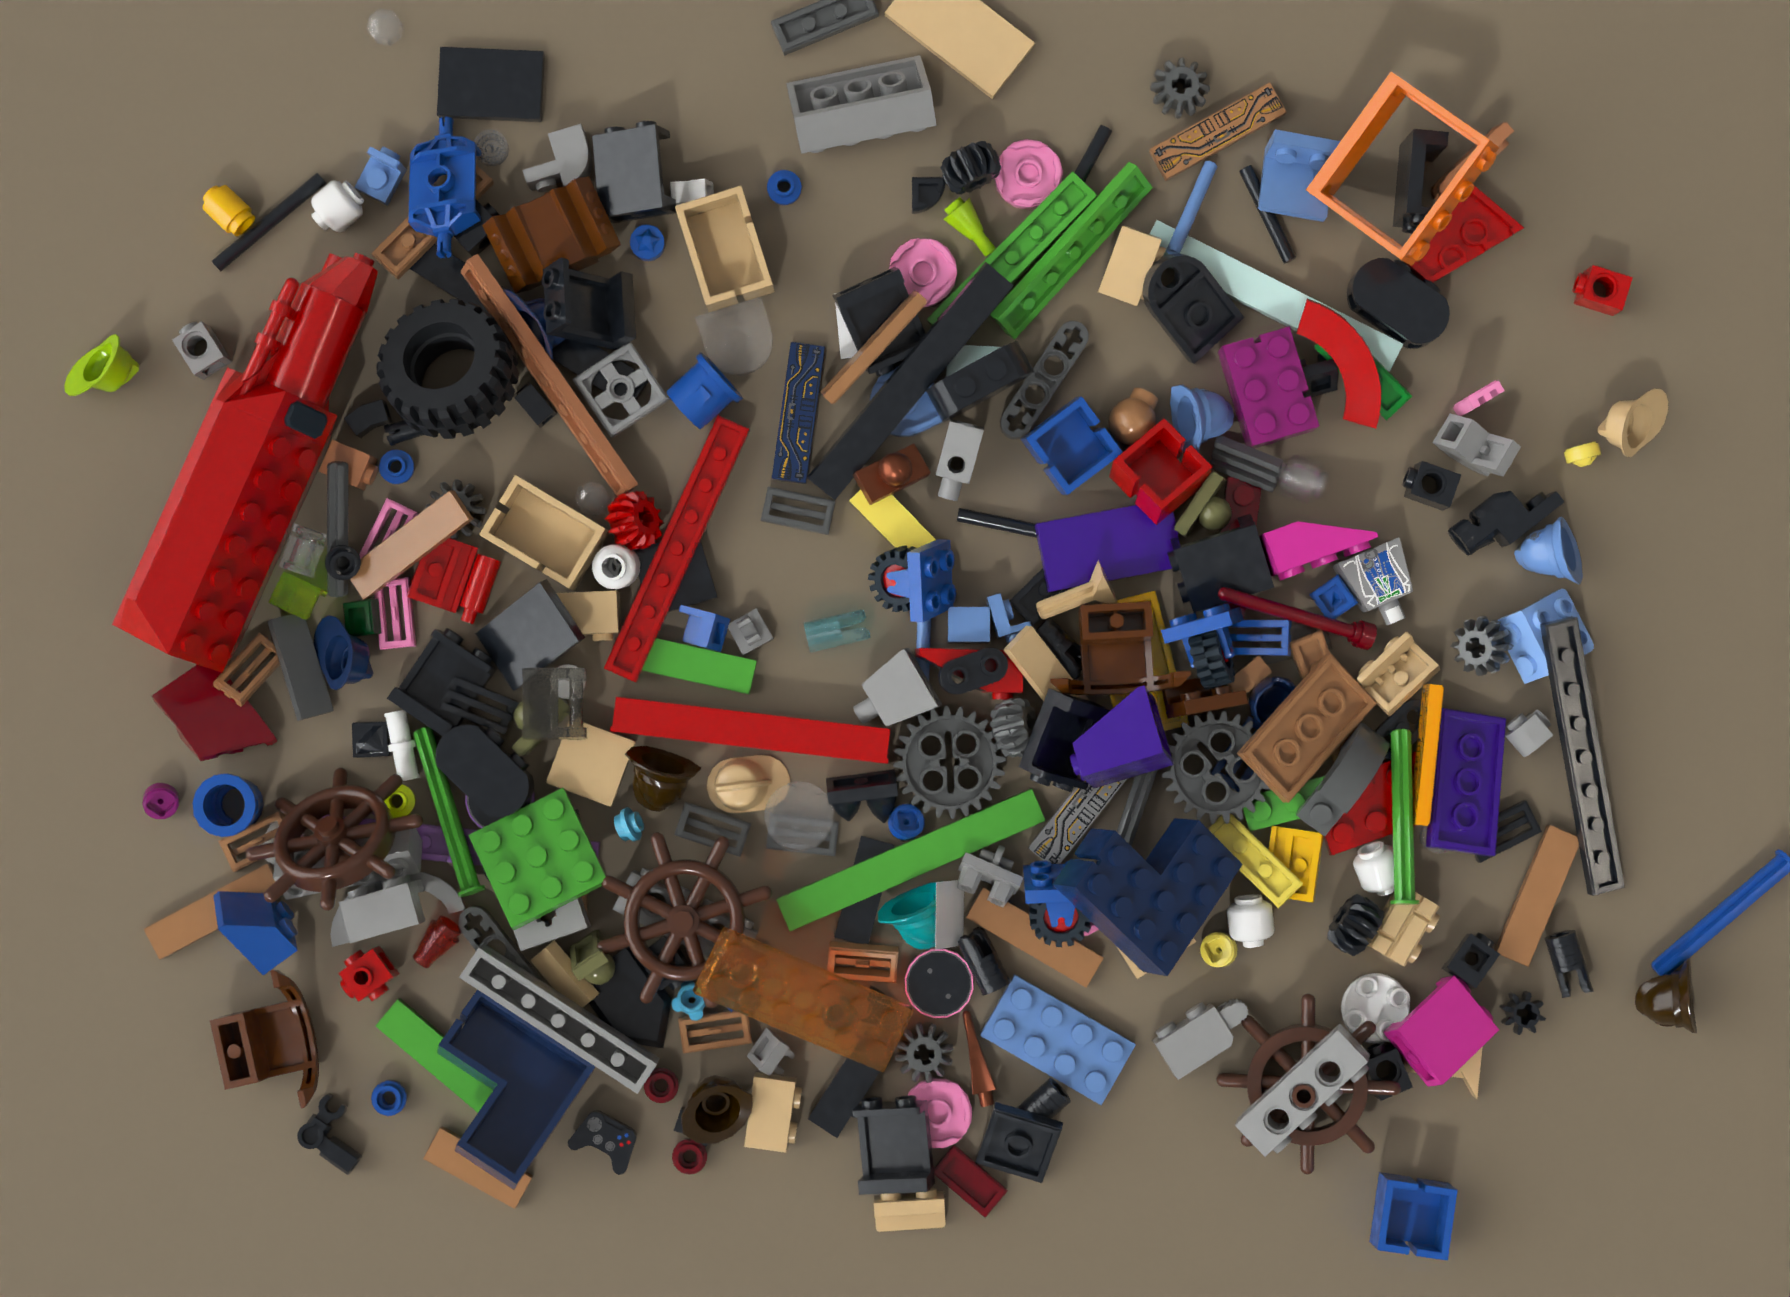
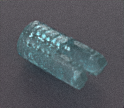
[803,609,871,653]

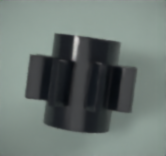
[1499,991,1546,1035]

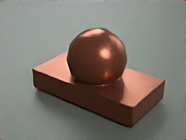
[853,443,931,505]

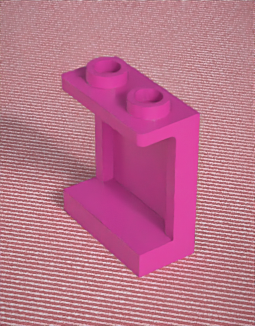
[1383,975,1499,1087]

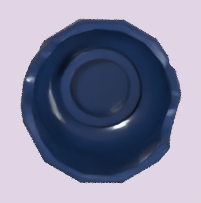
[1249,676,1297,726]

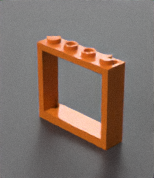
[1306,72,1499,266]

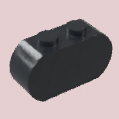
[1347,258,1450,349]
[926,341,1034,422]
[436,725,534,817]

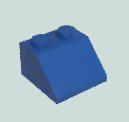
[213,891,298,975]

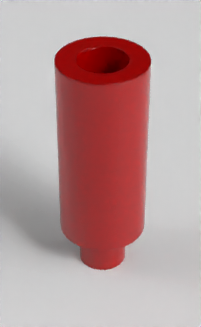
[459,554,501,624]

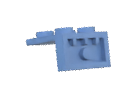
[1258,129,1340,222]

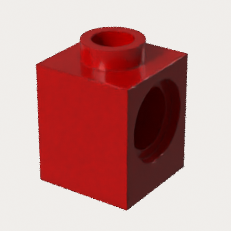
[1572,265,1633,316]

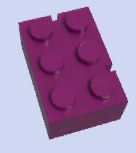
[1217,326,1320,449]

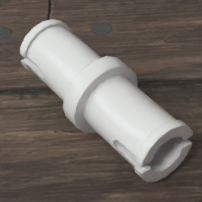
[384,710,420,781]

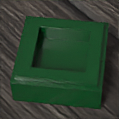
[343,599,381,637]

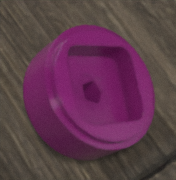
[142,783,179,819]

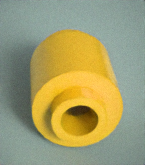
[202,185,255,237]

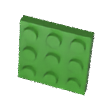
[468,788,606,930]

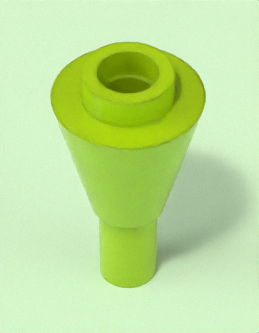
[943,197,996,257]

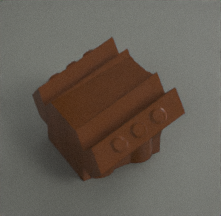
[482,176,621,294]

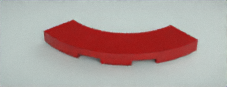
[1296,299,1381,429]

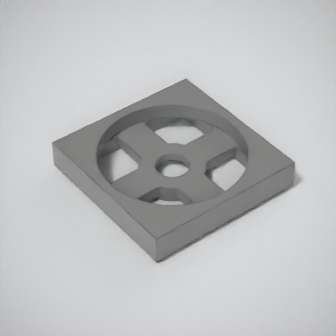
[572,342,669,438]

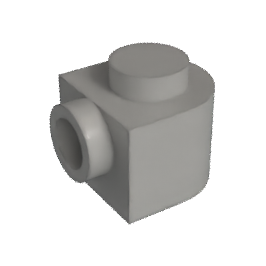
[1505,709,1553,757]

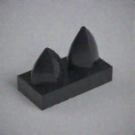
[826,769,898,823]

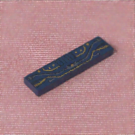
[772,342,825,484]

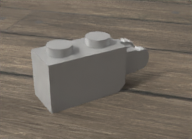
[1152,998,1249,1080]

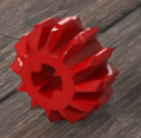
[604,491,664,551]

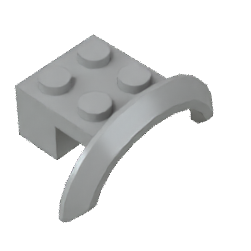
[330,872,466,947]

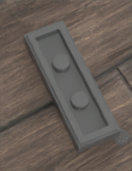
[771,0,879,56]
[267,612,334,721]

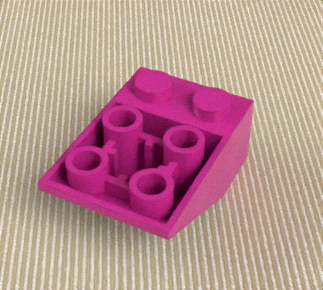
[1259,521,1378,581]

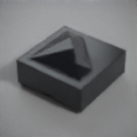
[352,722,390,758]

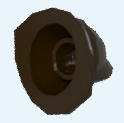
[625,746,701,812]
[1635,960,1697,1033]
[681,1075,752,1144]

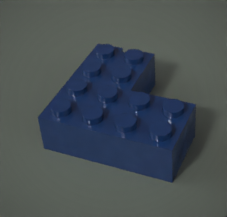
[1053,818,1243,976]
[437,990,595,1190]

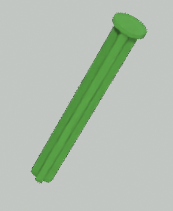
[413,727,486,897]
[1390,729,1419,905]

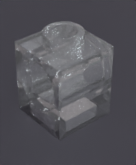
[279,523,327,578]

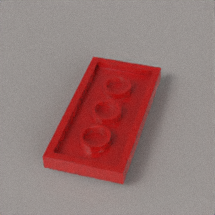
[1323,751,1417,855]

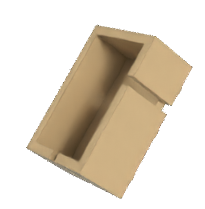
[675,186,775,313]
[479,475,609,591]

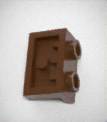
[1162,678,1248,719]

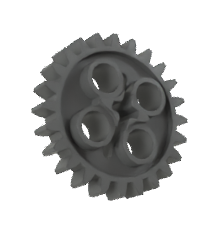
[893,706,1006,819]
[1162,711,1271,824]

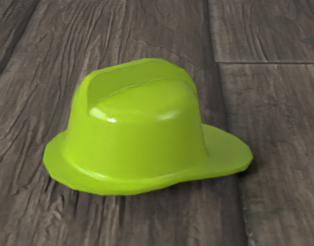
[64,334,139,396]

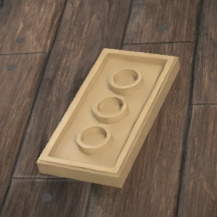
[884,0,1035,99]

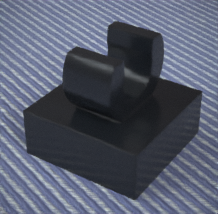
[1300,354,1338,398]

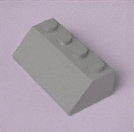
[786,55,937,154]

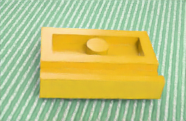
[1262,826,1323,903]

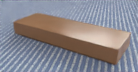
[423,1126,533,1209]

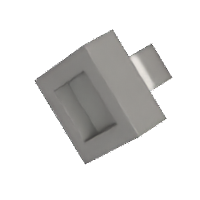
[728,608,774,655]
[747,1028,795,1076]

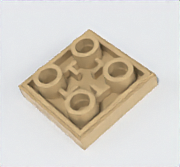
[546,718,636,807]

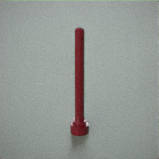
[1218,587,1377,650]

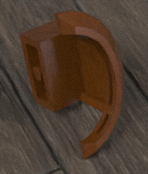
[1050,601,1191,695]
[210,970,319,1109]

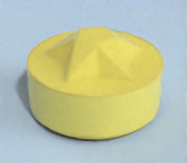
[1564,441,1601,467]
[1200,932,1237,967]

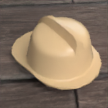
[1598,389,1668,457]
[707,755,790,813]

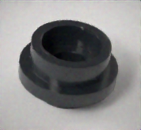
[325,545,361,580]

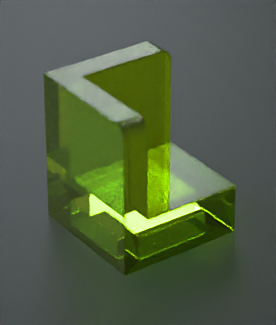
[268,571,327,620]

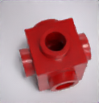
[338,946,400,1002]

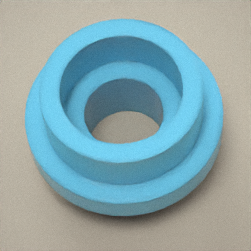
[614,807,644,842]

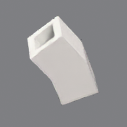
[670,178,714,206]

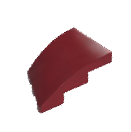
[152,664,277,761]

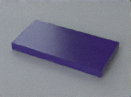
[1035,505,1180,593]
[1426,708,1506,857]

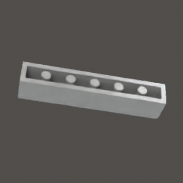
[459,944,660,1094]

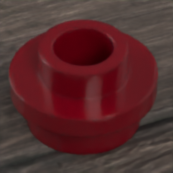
[644,1068,679,1103]
[672,1139,707,1174]

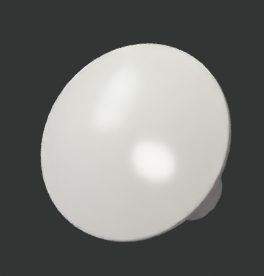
[1341,973,1410,1043]

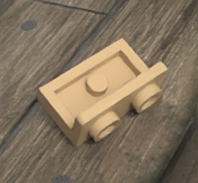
[1357,632,1440,717]
[874,1188,946,1232]

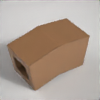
[1228,655,1272,693]

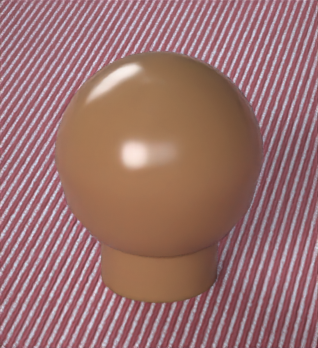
[1109,388,1159,446]

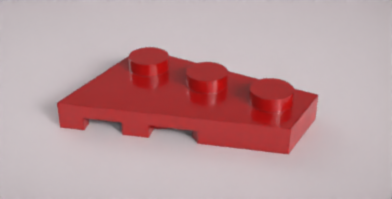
[1403,186,1524,283]

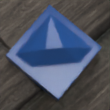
[1309,574,1359,619]

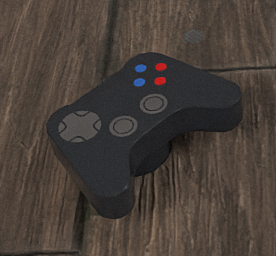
[568,1110,637,1175]

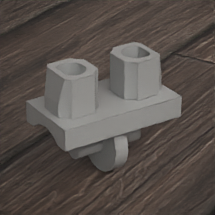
[957,845,1024,907]

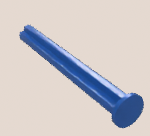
[1651,849,1790,976]

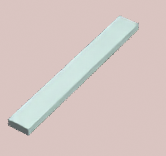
[1150,220,1403,372]

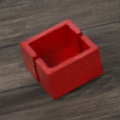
[1109,418,1212,525]

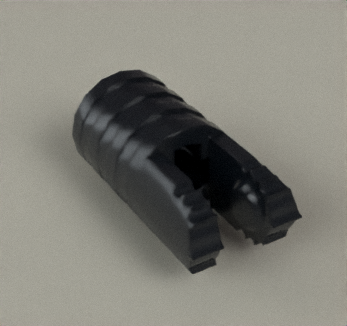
[1036,617,1082,680]
[958,927,1011,996]
[1545,930,1594,998]
[1016,1078,1071,1119]

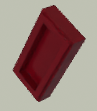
[934,1144,1008,1218]

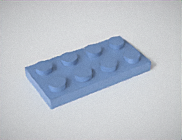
[980,974,1136,1105]

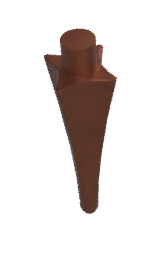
[963,1010,996,1107]

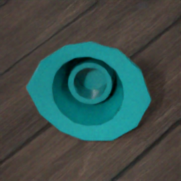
[878,881,943,950]

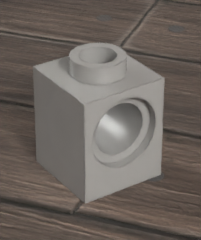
[172,321,233,380]

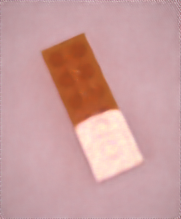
[693,927,914,1073]

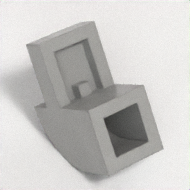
[522,124,592,192]
[1432,413,1521,477]

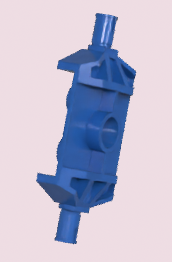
[408,116,481,258]

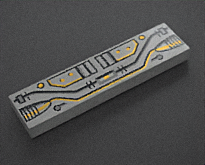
[1028,779,1127,864]

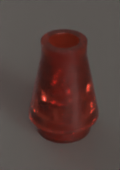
[413,915,462,968]

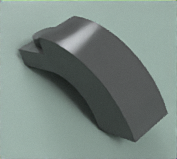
[1296,722,1390,837]

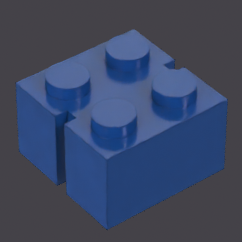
[1021,396,1123,495]
[1369,1172,1458,1261]

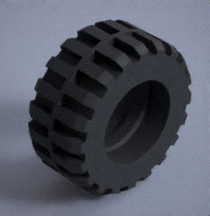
[376,299,519,439]

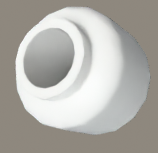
[311,180,364,232]
[592,544,641,590]
[1353,841,1394,896]
[1227,894,1275,948]

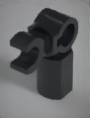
[297,1094,362,1175]

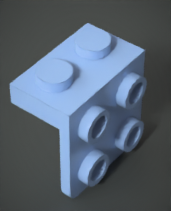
[1498,589,1594,684]

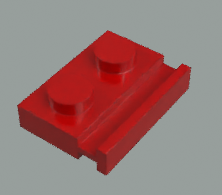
[406,538,478,613]

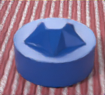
[630,225,665,261]
[888,804,925,841]

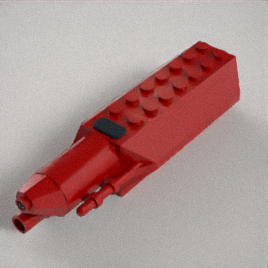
[112,252,378,673]

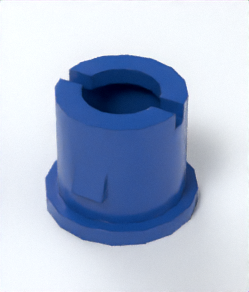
[666,352,743,429]
[192,773,264,837]

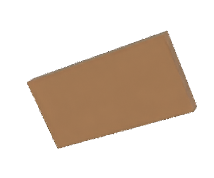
[1237,654,1377,803]

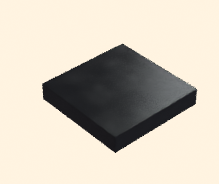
[634,541,718,613]
[975,1102,1063,1183]

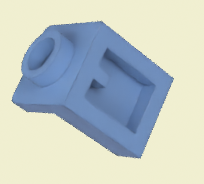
[355,146,407,206]
[986,593,1032,643]

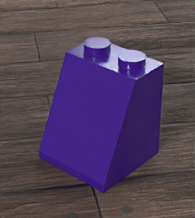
[1070,685,1174,788]

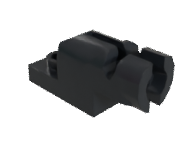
[1448,491,1565,556]

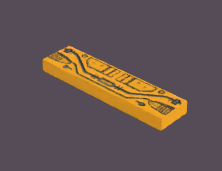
[1413,684,1444,826]

